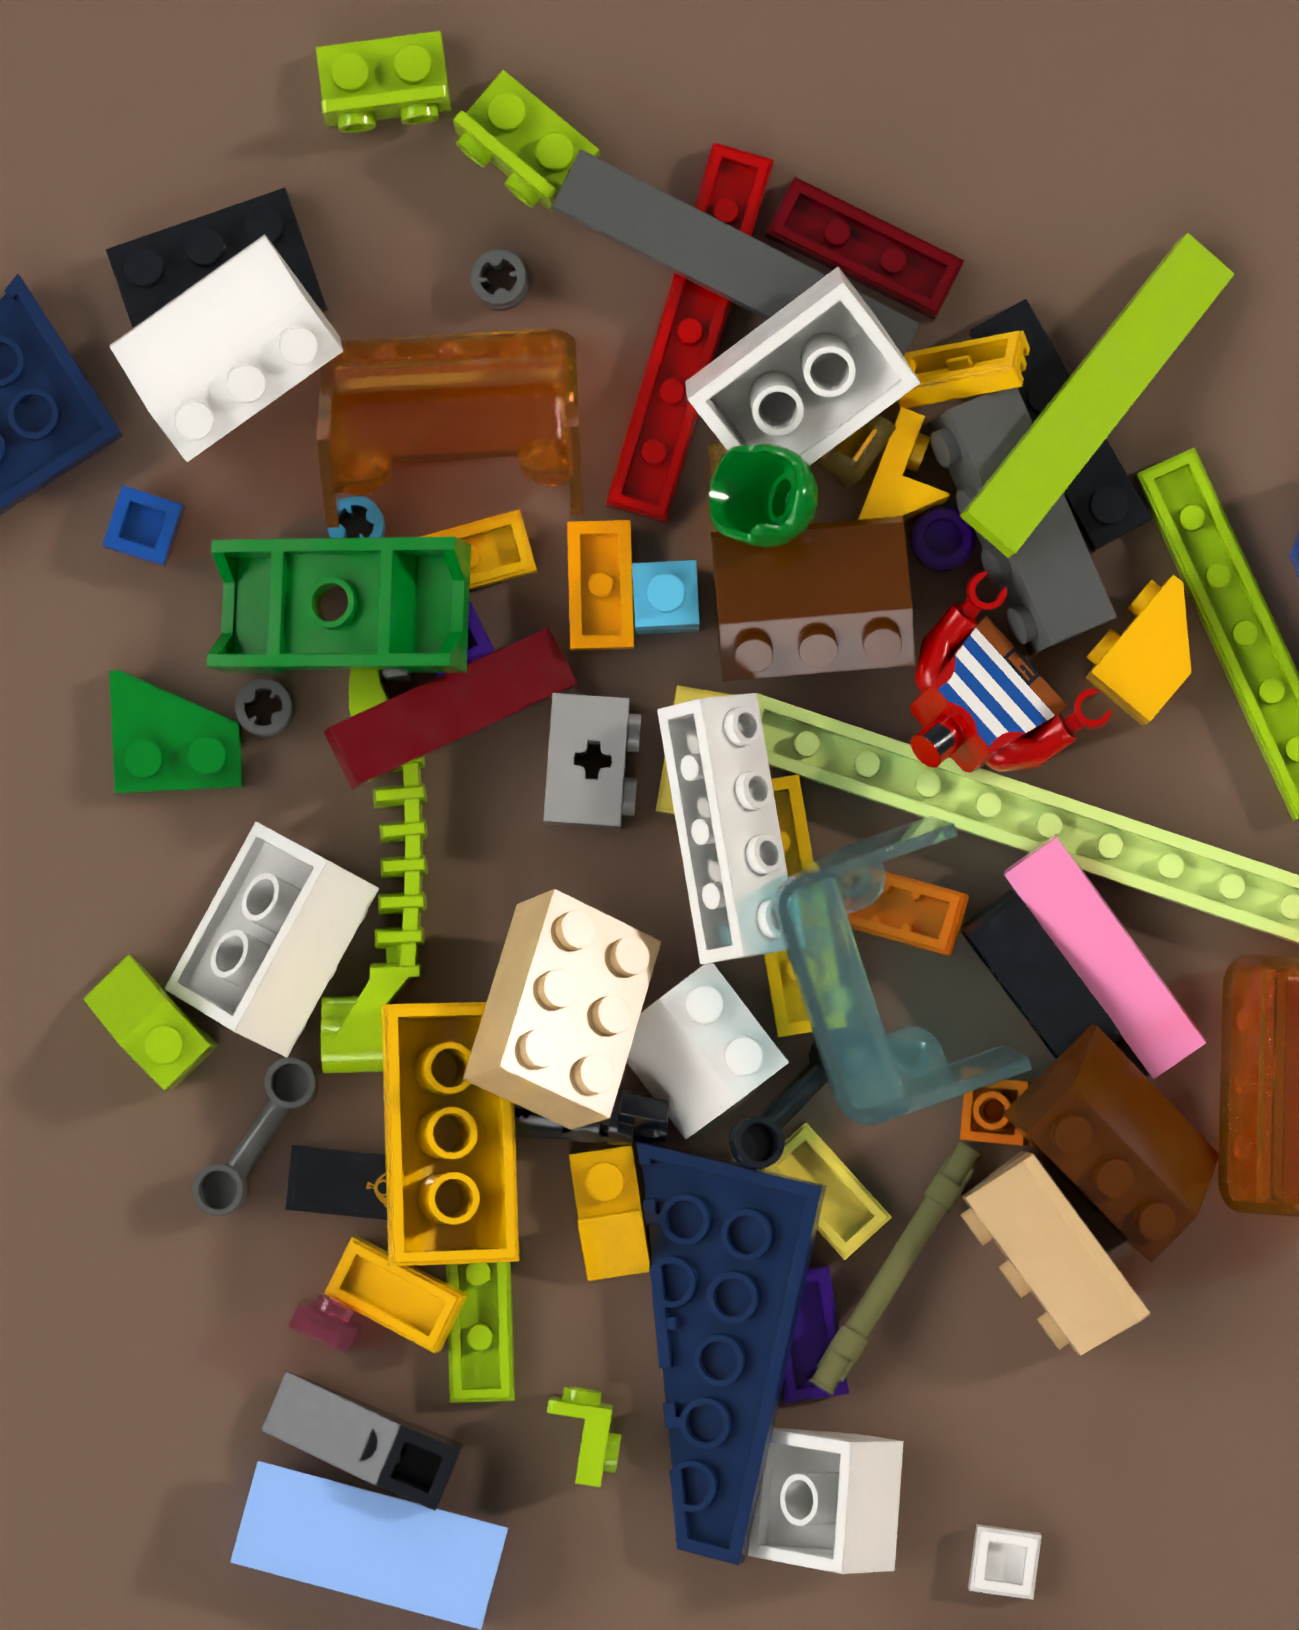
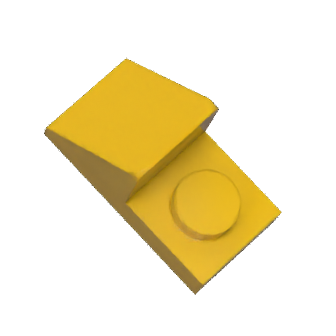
[858,407,950,521]
[569,1145,651,1281]

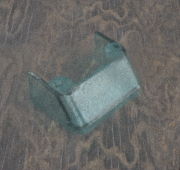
[773,816,1032,1125]

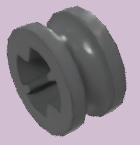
[470,249,530,310]
[235,679,295,738]

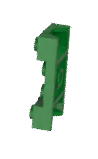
[207,537,471,673]

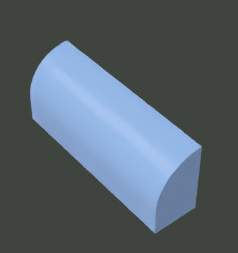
[230,1461,508,1630]

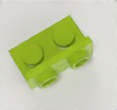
[316,31,452,133]
[453,70,600,212]

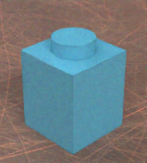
[632,560,700,635]

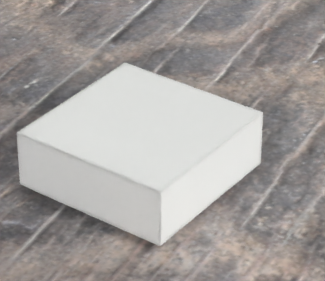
[968,1524,1042,1600]

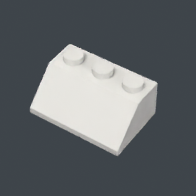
[110,234,343,462]
[685,267,920,466]
[164,822,379,1057]

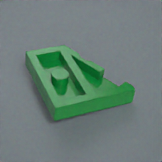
[109,670,244,794]

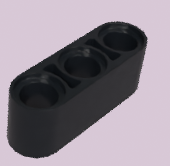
[960,889,1122,1059]

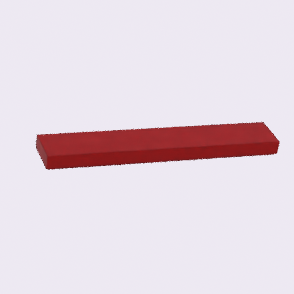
[606,142,774,524]

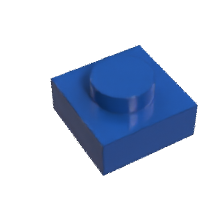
[102,485,185,568]

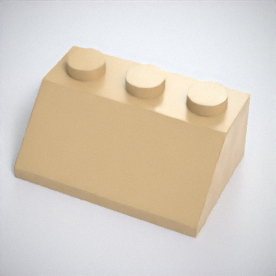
[960,1151,1151,1355]

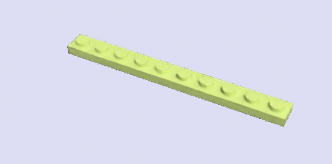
[757,693,1299,944]

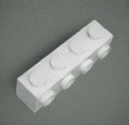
[657,693,800,964]

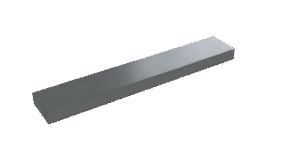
[551,149,920,357]

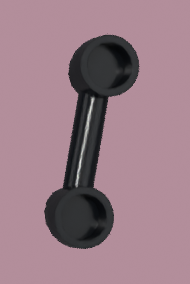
[729,1027,870,1169]

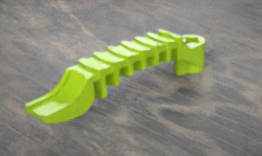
[321,669,428,1073]

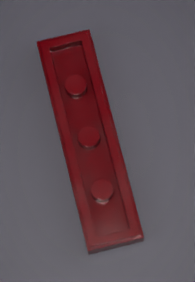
[324,627,577,790]

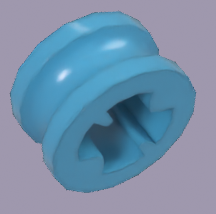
[327,495,386,538]

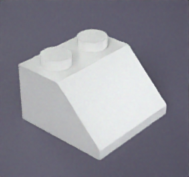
[626,963,789,1140]
[748,1428,903,1574]

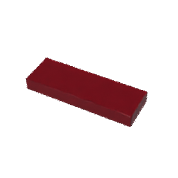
[766,177,965,320]

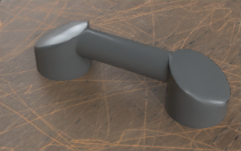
[192,1057,319,1216]

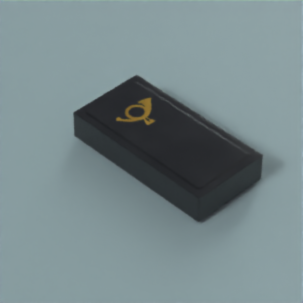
[285,1145,387,1220]

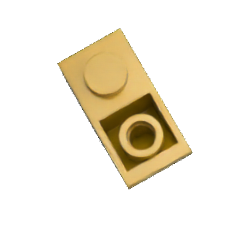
[1085,574,1192,726]

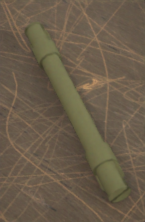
[809,1142,982,1396]

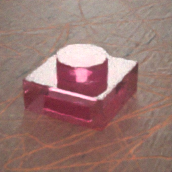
[288,1294,362,1354]

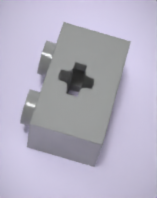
[543,693,642,830]

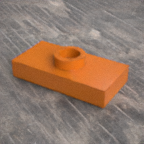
[827,860,969,958]

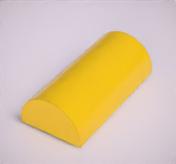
[381,1002,519,1266]

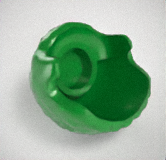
[707,444,818,547]

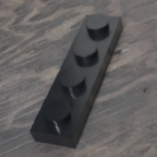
[969,299,1152,552]

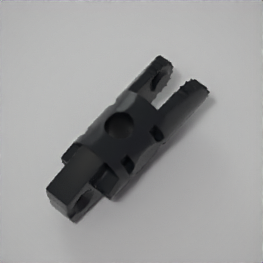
[515,1088,670,1145]

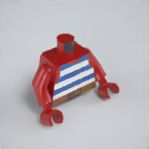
[910,571,1113,773]

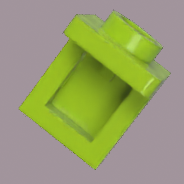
[547,1386,622,1487]

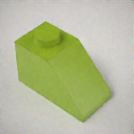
[83,954,218,1091]

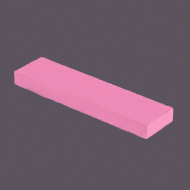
[1004,834,1206,1079]

